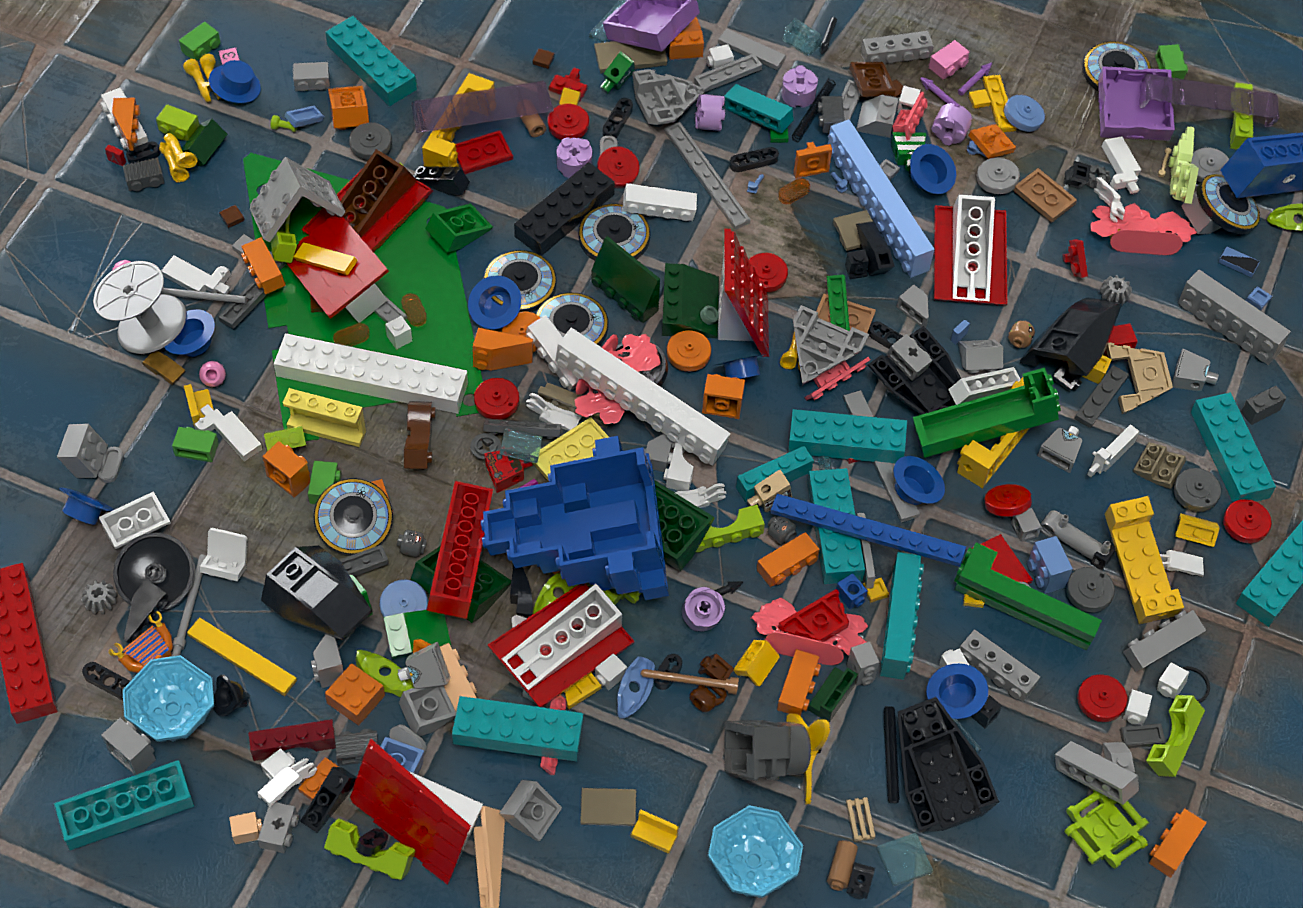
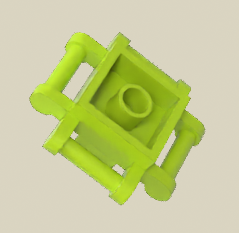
[1064,790,1149,869]

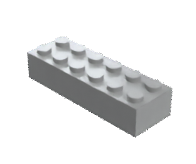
[1178,270,1291,365]

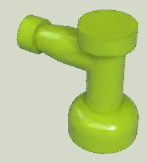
[270,115,298,132]

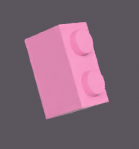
[929,40,969,80]

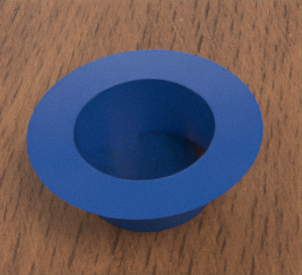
[209,60,261,103]
[910,144,956,194]
[468,276,522,329]
[164,310,215,357]
[713,354,766,379]
[894,456,945,505]
[59,487,114,525]
[927,663,988,719]

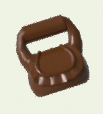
[690,685,727,713]

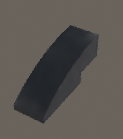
[510,564,533,618]

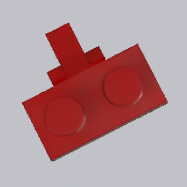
[549,68,587,102]
[1063,239,1088,278]

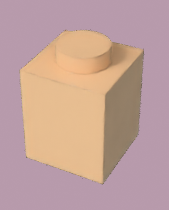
[229,812,262,845]

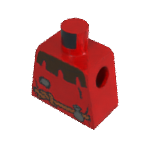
[484,449,533,493]

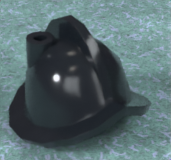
[213,674,250,716]

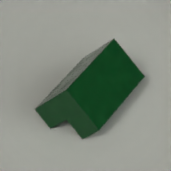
[181,118,228,167]
[808,667,858,723]

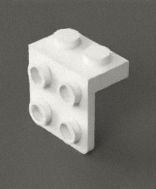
[200,528,247,581]

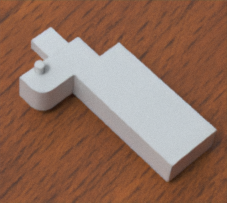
[1101,137,1141,194]
[161,255,231,294]
[194,404,262,462]
[1087,424,1140,477]

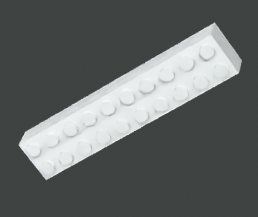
[555,328,730,466]
[274,333,468,414]

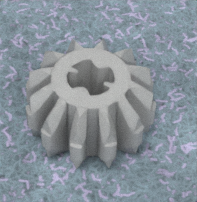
[1100,275,1132,305]
[81,580,117,615]

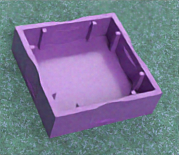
[603,0,700,52]
[1098,67,1175,141]

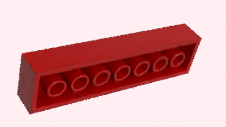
[427,481,493,619]
[0,562,58,724]

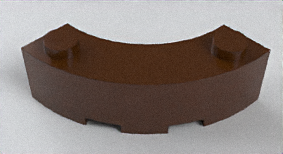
[404,401,436,469]

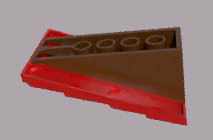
[301,149,433,252]

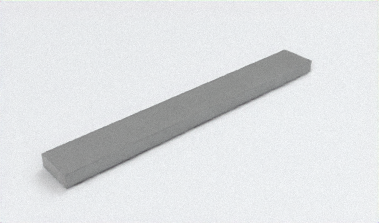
[664,122,750,230]
[843,390,920,522]

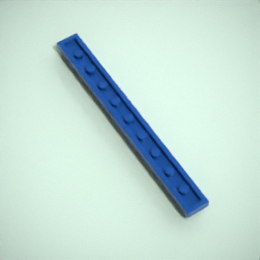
[771,494,966,567]

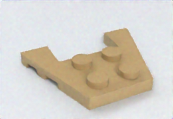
[1106,343,1173,414]

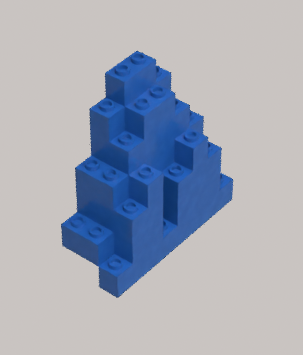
[481,436,669,600]

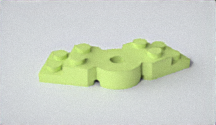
[1168,126,1199,204]

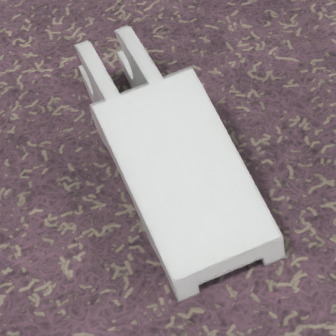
[1094,177,1125,222]
[526,393,582,431]
[675,483,726,508]
[1160,550,1204,577]
[258,758,317,807]

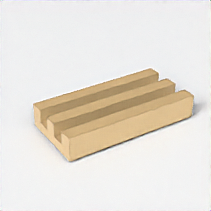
[846,797,875,842]

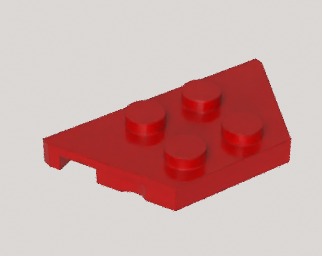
[778,589,849,642]

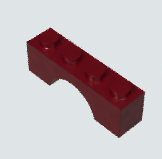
[249,719,336,761]

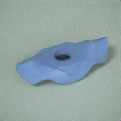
[617,656,655,719]

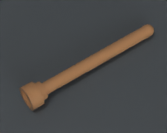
[641,669,739,694]

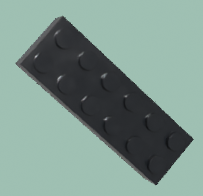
[514,162,615,256]

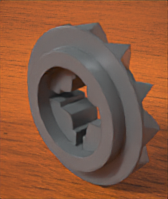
[1086,164,1111,188]
[470,433,501,461]

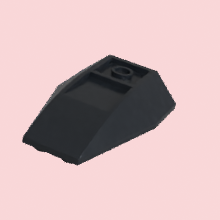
[1020,297,1121,376]
[868,326,961,415]
[261,545,373,640]
[897,697,999,832]

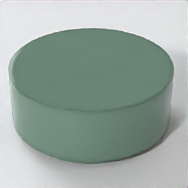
[700,306,719,325]

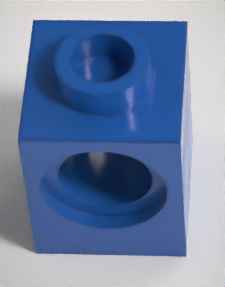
[836,573,868,609]

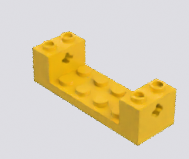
[422,73,497,167]
[957,377,1030,489]
[1105,496,1184,624]

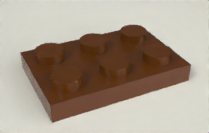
[850,62,896,97]

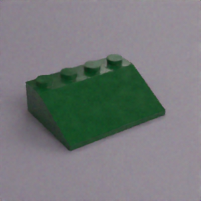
[591,236,660,323]
[662,263,719,338]
[654,480,714,571]
[410,546,512,623]

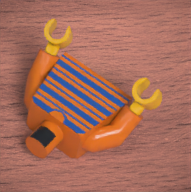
[109,611,173,673]

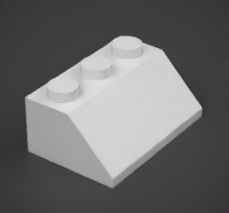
[99,492,171,549]

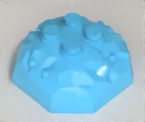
[123,655,214,742]
[708,805,803,898]

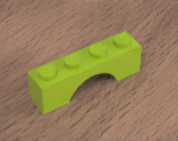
[1230,83,1253,150]
[270,213,297,263]
[696,505,765,552]
[1146,695,1205,777]
[324,818,415,880]

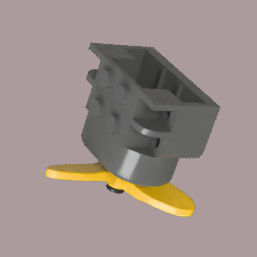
[725,713,830,804]

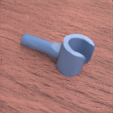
[967,141,986,157]
[831,172,847,193]
[747,174,764,193]

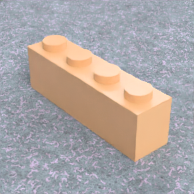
[440,643,477,712]

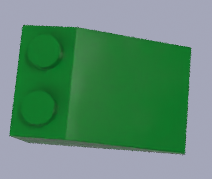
[425,203,493,253]
[383,610,451,660]

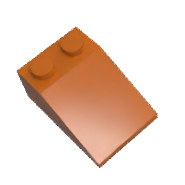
[667,17,704,60]
[328,86,369,129]
[473,328,533,371]

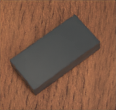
[1120,724,1166,748]

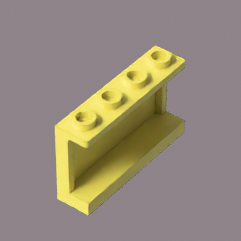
[283,388,366,447]

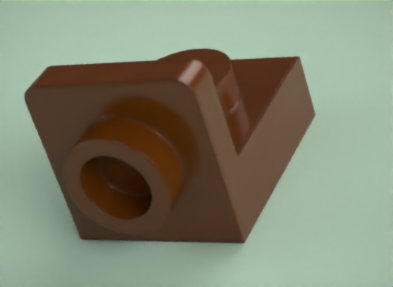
[698,653,734,680]

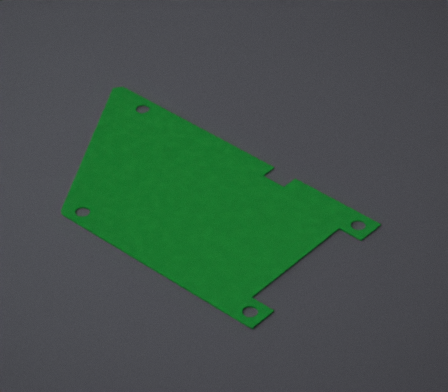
[243,153,483,442]

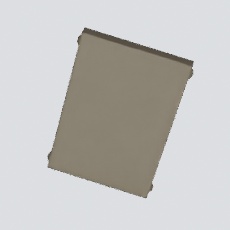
[581,788,636,826]

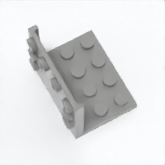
[250,157,345,242]

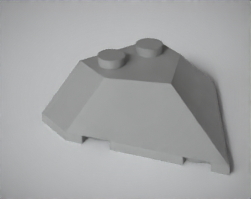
[632,69,709,125]
[793,305,869,385]

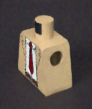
[747,470,792,512]

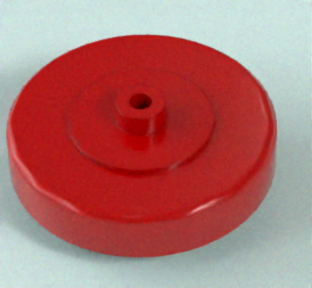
[547,104,589,140]
[597,146,640,188]
[749,253,788,292]
[474,378,520,419]
[984,484,1032,517]
[1223,499,1272,543]
[1077,674,1128,722]

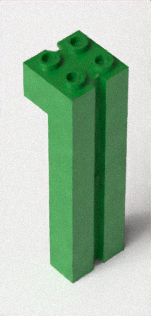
[913,368,1061,458]
[954,542,1102,651]

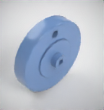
[1004,95,1045,132]
[380,580,428,617]

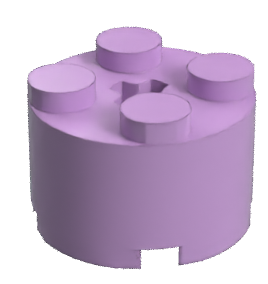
[782,65,818,108]
[695,94,725,131]
[931,103,972,145]
[557,138,592,178]
[682,587,725,631]

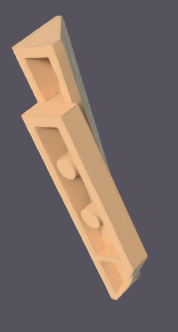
[473,806,505,908]

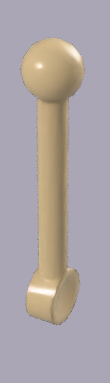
[1158,148,1172,177]

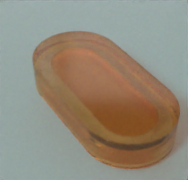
[778,178,810,204]
[401,293,427,326]
[333,323,370,347]

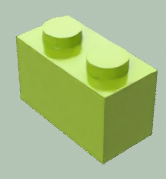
[156,104,199,141]
[264,426,306,451]

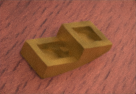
[142,351,185,385]

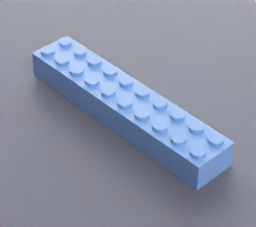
[828,120,934,278]

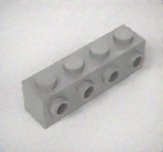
[861,31,933,64]
[1123,610,1206,672]
[960,629,1040,702]
[1055,741,1139,805]

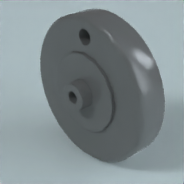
[349,123,392,160]
[1174,468,1222,512]
[1066,567,1115,612]

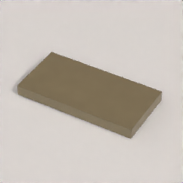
[594,41,667,73]

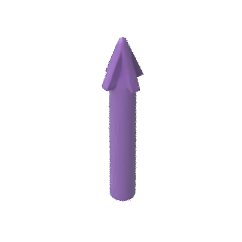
[958,63,992,96]
[920,77,960,107]

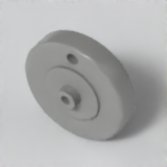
[1191,148,1229,182]
[977,158,1020,194]

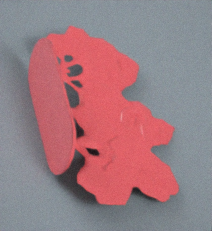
[1091,203,1197,255]
[574,334,660,424]
[751,598,868,665]

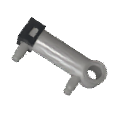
[1040,510,1116,571]

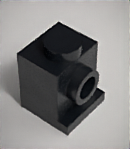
[1064,161,1091,189]
[845,250,869,280]
[1052,362,1082,393]
[971,695,1002,729]
[846,862,875,899]

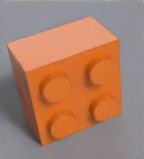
[702,374,745,419]
[262,441,310,498]
[325,663,385,726]

